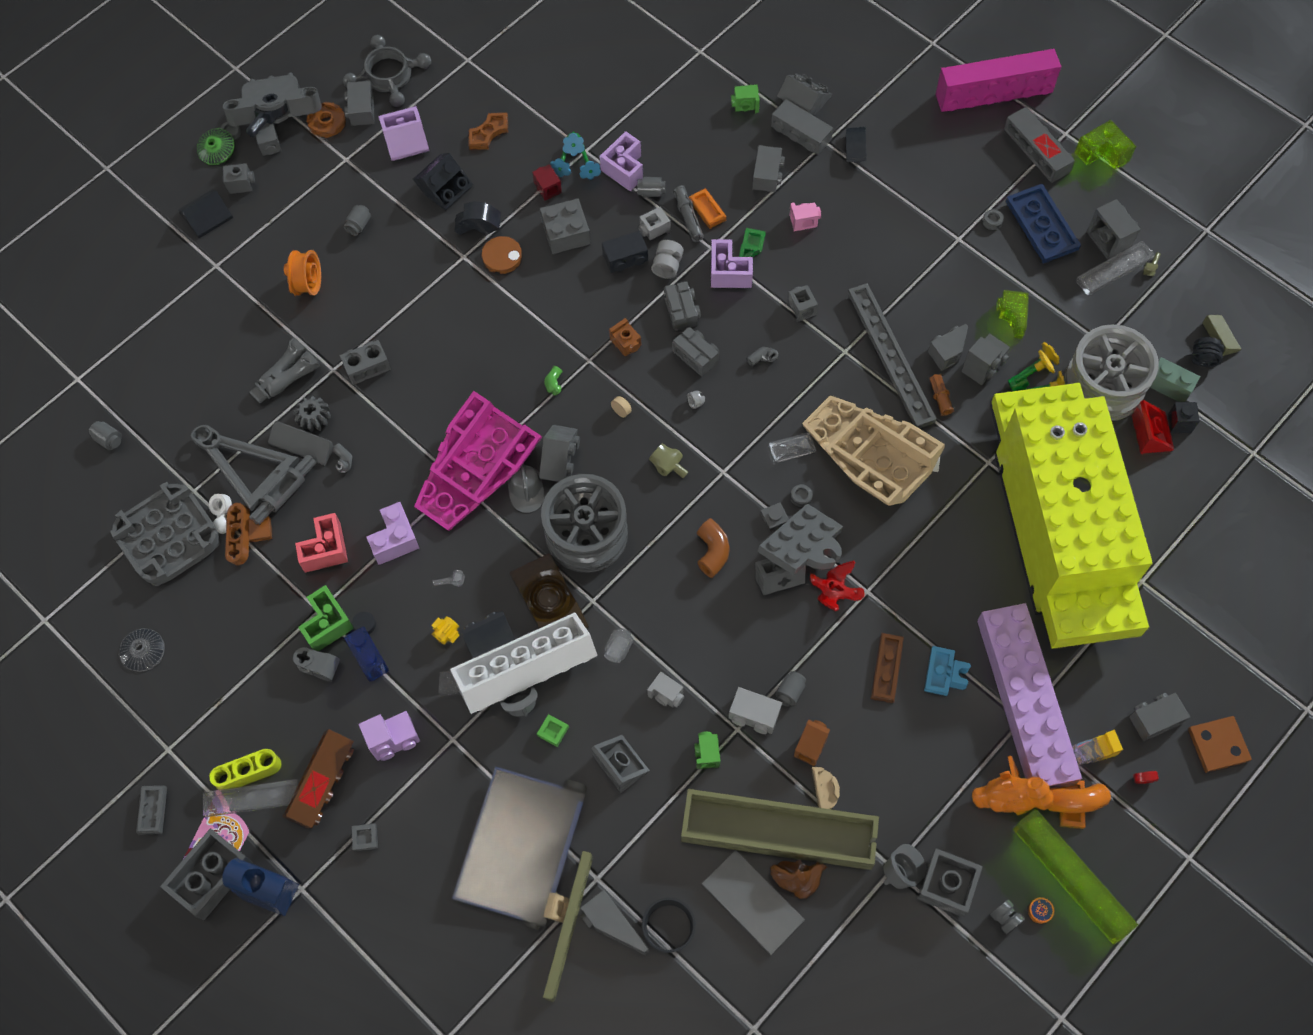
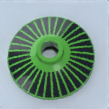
[197,128,234,165]

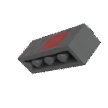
[1004,107,1075,183]

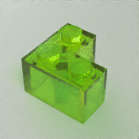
[1075,120,1137,170]

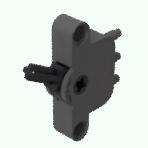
[223,73,322,137]

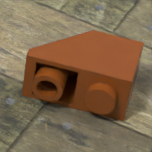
[794,720,830,767]

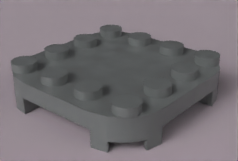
[110,482,220,586]

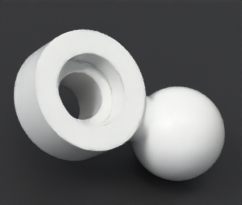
[209,494,232,534]

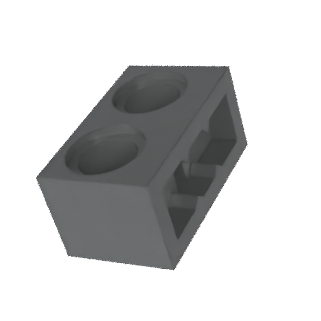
[340,340,391,385]

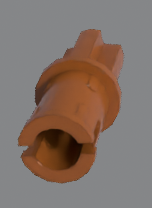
[930,374,954,416]

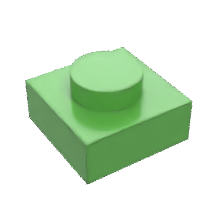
[537,714,569,747]

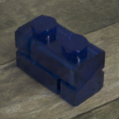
[344,626,389,682]

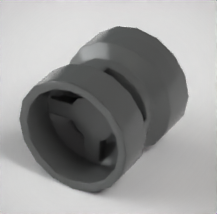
[990,899,1025,934]

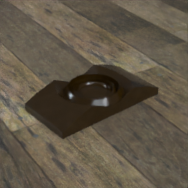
[510,553,589,629]

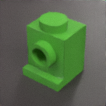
[731,85,760,113]
[694,732,720,769]

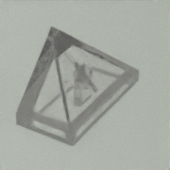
[769,432,816,463]

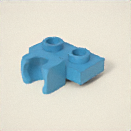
[924,646,971,696]

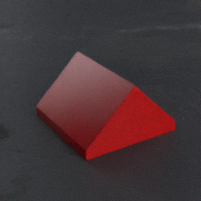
[1132,400,1174,454]

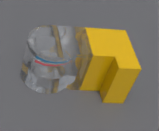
[1072,730,1123,765]

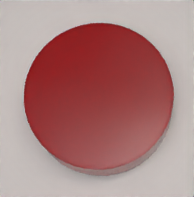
[1133,771,1159,784]

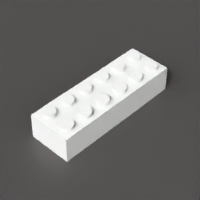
[450,613,597,714]

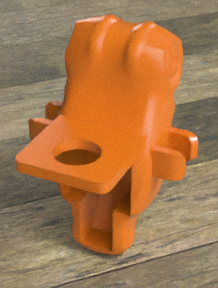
[972,756,1054,815]

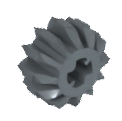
[293,396,331,433]

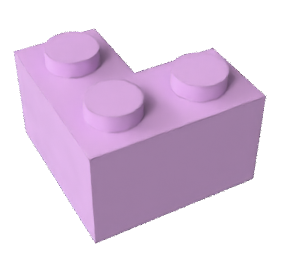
[600,131,643,191]
[711,239,753,288]
[367,502,419,565]
[359,711,420,761]

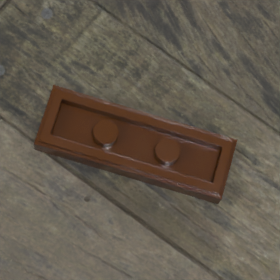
[871,633,904,703]

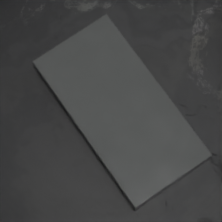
[702,850,805,956]

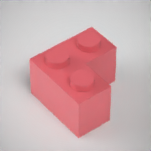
[295,513,348,573]

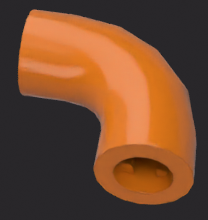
[1048,783,1111,813]

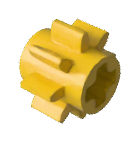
[431,616,459,644]

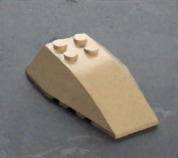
[802,396,945,506]

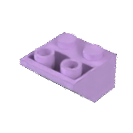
[379,106,429,161]

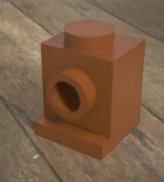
[609,318,641,356]

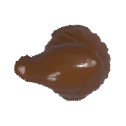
[770,859,827,899]

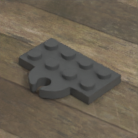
[757,504,843,575]

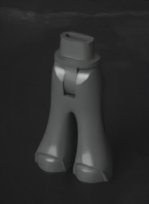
[249,338,320,403]

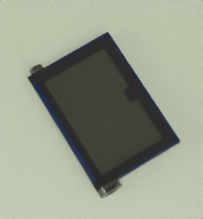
[452,767,588,930]

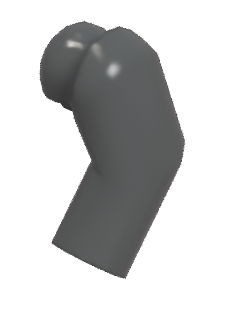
[746,347,778,366]
[332,443,353,473]

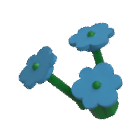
[550,132,601,180]

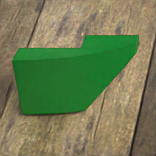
[739,228,766,257]

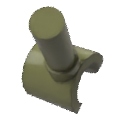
[1143,252,1161,276]

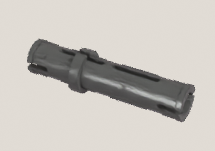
[673,186,704,242]

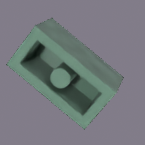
[1150,357,1201,402]

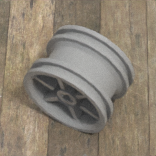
[1064,324,1159,421]

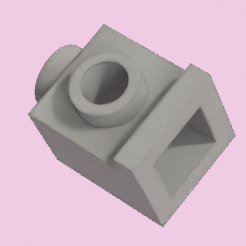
[638,207,671,240]
[647,672,684,708]

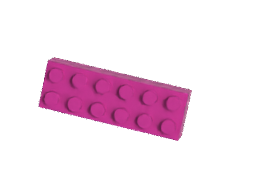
[935,49,1061,112]

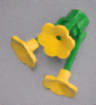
[1007,342,1065,391]

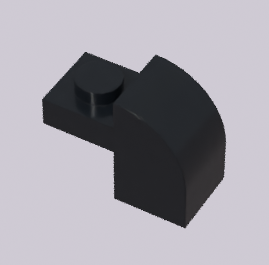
[454,202,501,236]

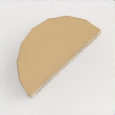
[812,767,840,809]

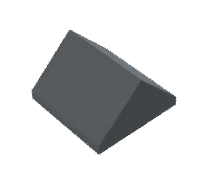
[591,735,650,793]

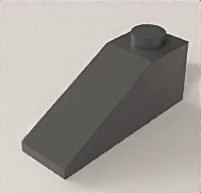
[580,890,649,955]

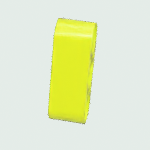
[209,749,281,792]

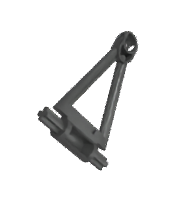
[191,425,317,525]

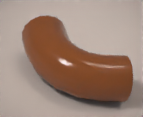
[697,518,730,578]

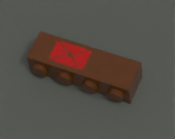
[282,729,354,829]

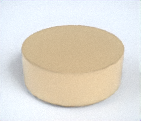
[611,396,631,418]

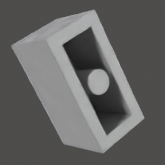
[729,687,782,734]

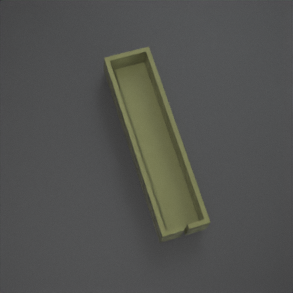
[681,789,879,870]

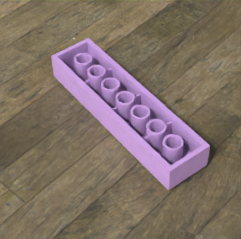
[977,603,1082,788]

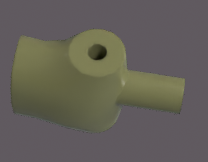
[649,443,688,479]

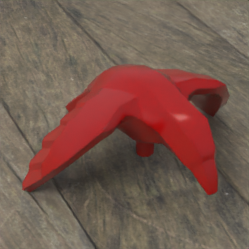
[810,561,865,611]

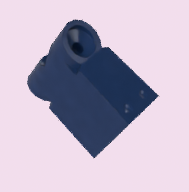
[222,858,300,916]

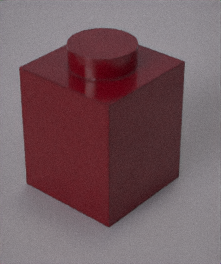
[532,164,562,201]

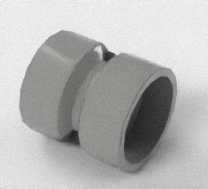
[651,240,683,279]

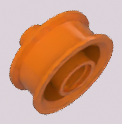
[284,250,321,296]

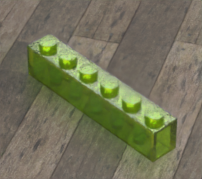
[1013,809,1138,945]

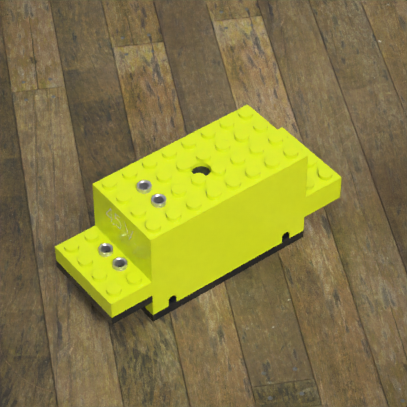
[990,383,1153,649]

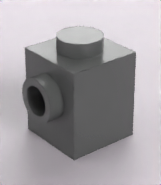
[223,163,255,194]

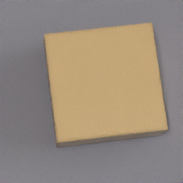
[543,893,570,923]

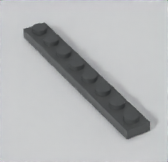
[848,283,936,429]

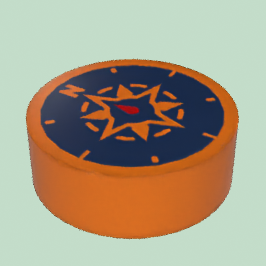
[1028,898,1054,924]

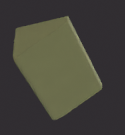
[1202,315,1241,356]

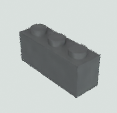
[771,99,833,155]

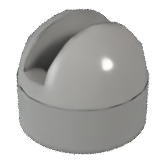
[687,391,705,409]

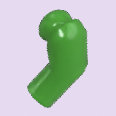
[544,366,562,396]

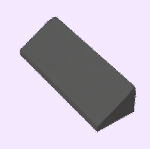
[268,421,334,466]

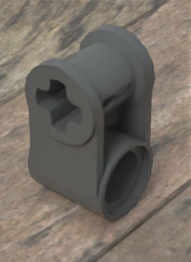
[293,647,340,682]

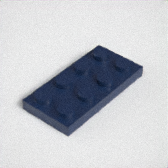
[1005,184,1081,263]

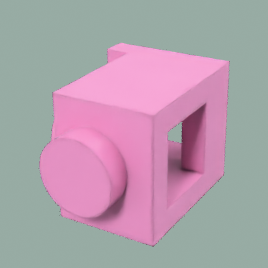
[789,203,821,231]

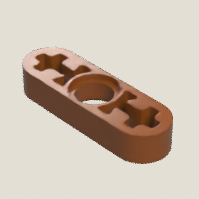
[225,503,250,565]

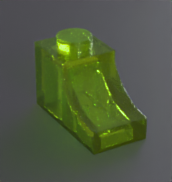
[996,290,1029,339]

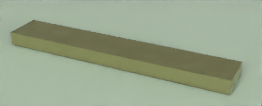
[543,851,593,1002]

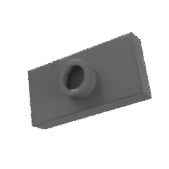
[136,785,167,835]

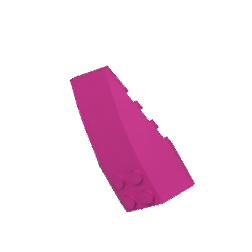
[414,391,542,531]

